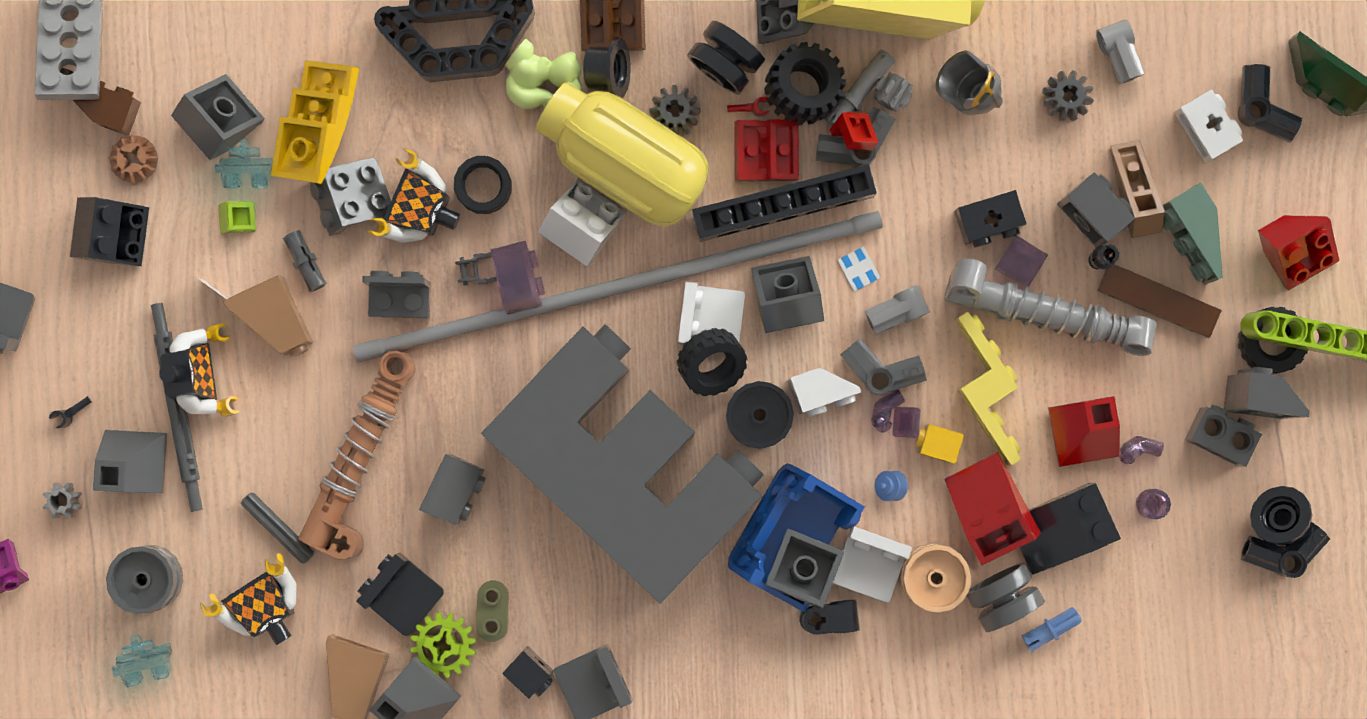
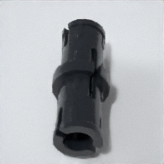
[1088,244,1119,270]

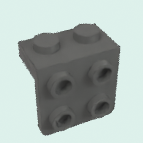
[310,158,391,236]
[0,282,35,354]

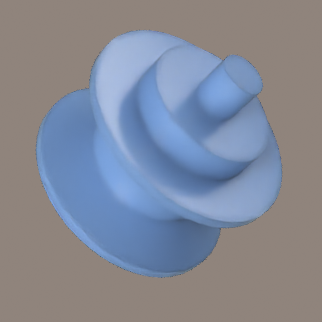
[874,471,908,501]

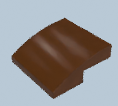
[580,0,646,52]

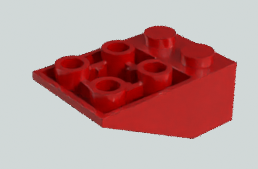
[944,452,1041,566]

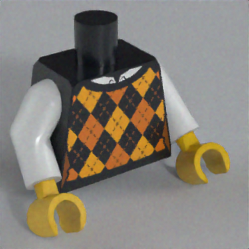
[367,148,460,243]
[159,323,239,417]
[200,553,297,645]

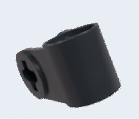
[799,600,860,635]

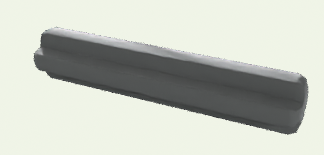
[241,493,314,564]

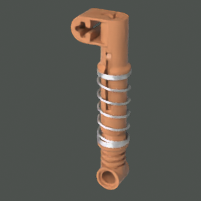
[298,351,416,560]

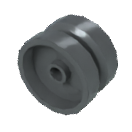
[106,545,183,614]
[966,563,1045,632]

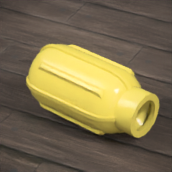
[535,82,709,226]

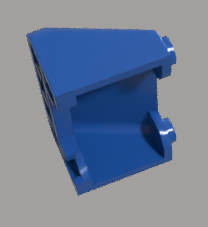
[728,463,865,613]

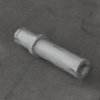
[825,49,896,127]

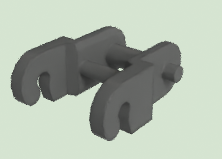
[455,252,497,286]

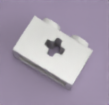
[1174,89,1243,163]

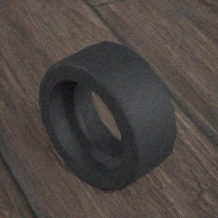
[454,156,512,214]

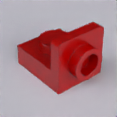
[830,112,879,150]

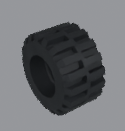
[764,42,846,125]

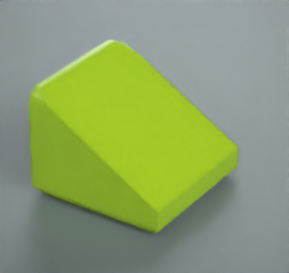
[218,201,256,234]

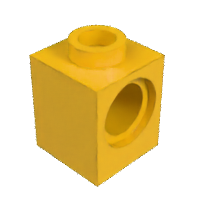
[915,424,964,464]

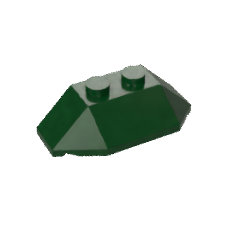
[1288,31,1367,117]

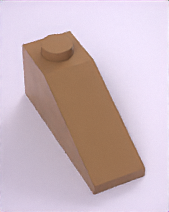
[1110,140,1165,238]

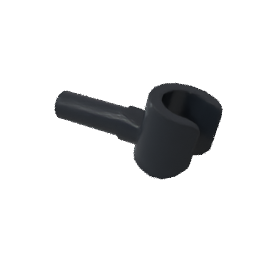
[49,396,92,428]

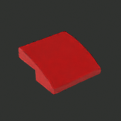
[734,119,799,181]

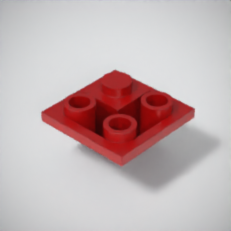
[1258,215,1340,291]
[1048,396,1120,467]

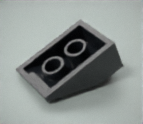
[1019,483,1121,575]

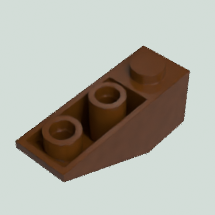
[60,68,141,136]

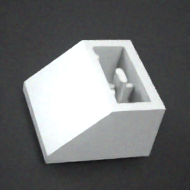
[538,179,626,266]
[788,368,861,418]

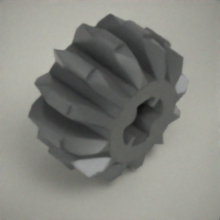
[1042,70,1094,122]
[649,85,701,134]

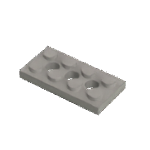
[35,0,103,100]

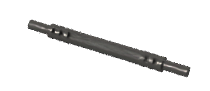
[151,303,203,512]

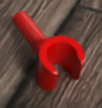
[727,96,770,117]

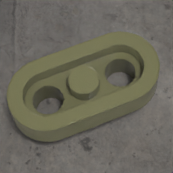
[477,580,509,642]

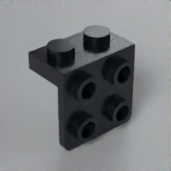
[356,553,444,636]

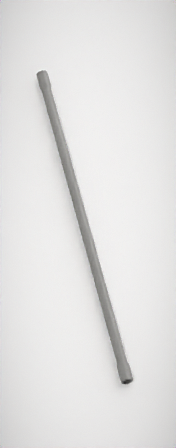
[353,211,883,362]

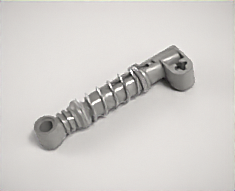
[944,259,1157,356]

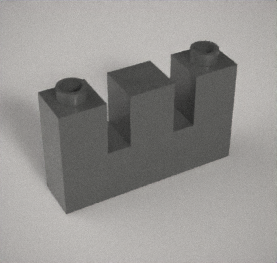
[481,324,764,604]

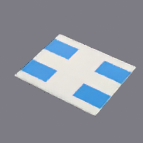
[838,246,881,292]

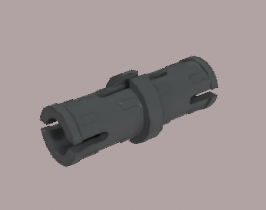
[283,230,327,292]

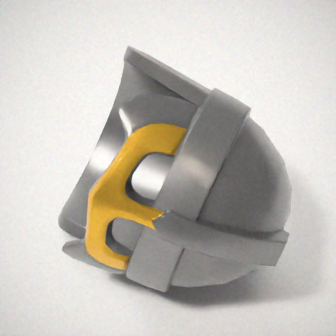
[935,50,1003,115]

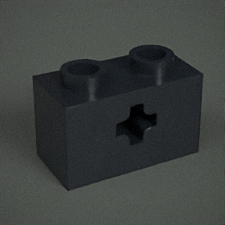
[954,190,1027,248]
[502,646,553,699]

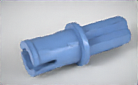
[1021,607,1082,653]

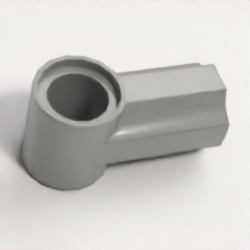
[1096,19,1145,84]
[865,285,930,334]

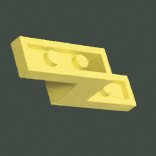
[955,312,1021,466]

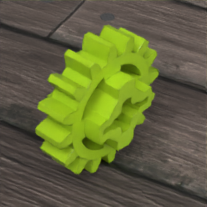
[410,612,477,678]

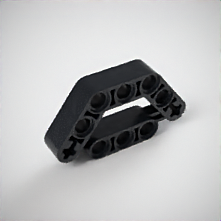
[374,0,535,82]

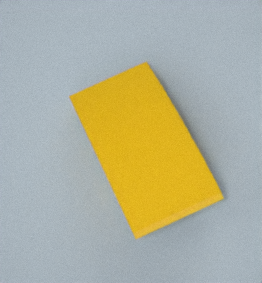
[271,60,360,184]

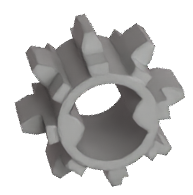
[874,72,912,112]
[43,483,82,519]

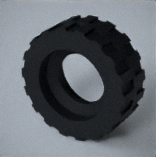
[1238,307,1308,374]
[677,328,748,396]

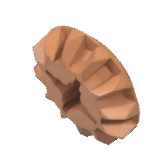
[108,135,158,183]

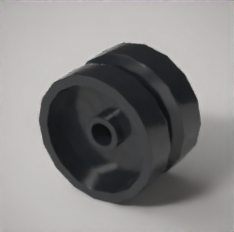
[687,20,765,95]
[726,381,794,449]

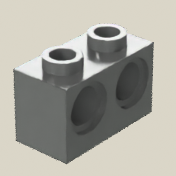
[1185,405,1262,467]

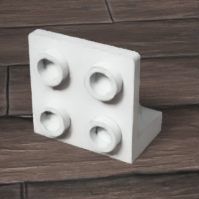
[678,282,745,345]
[833,526,912,603]

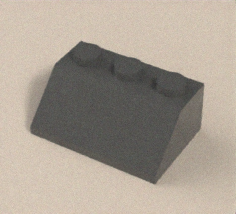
[1224,367,1310,419]

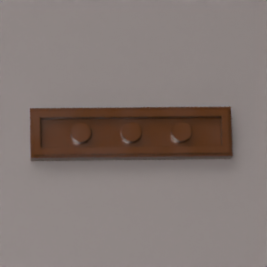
[1097,264,1222,338]

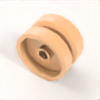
[900,543,971,613]

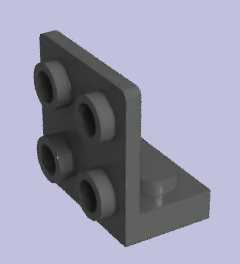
[362,271,431,318]
[553,644,633,719]

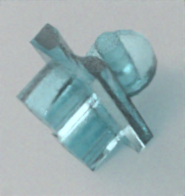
[215,139,273,188]
[112,634,172,688]

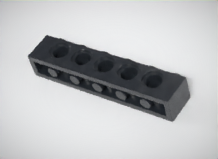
[692,164,877,242]

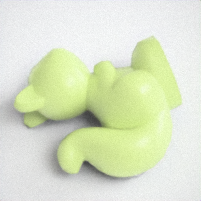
[505,39,582,109]

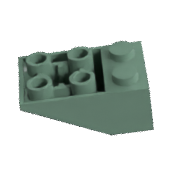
[1163,182,1223,285]

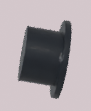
[583,38,631,98]
[1250,486,1313,546]

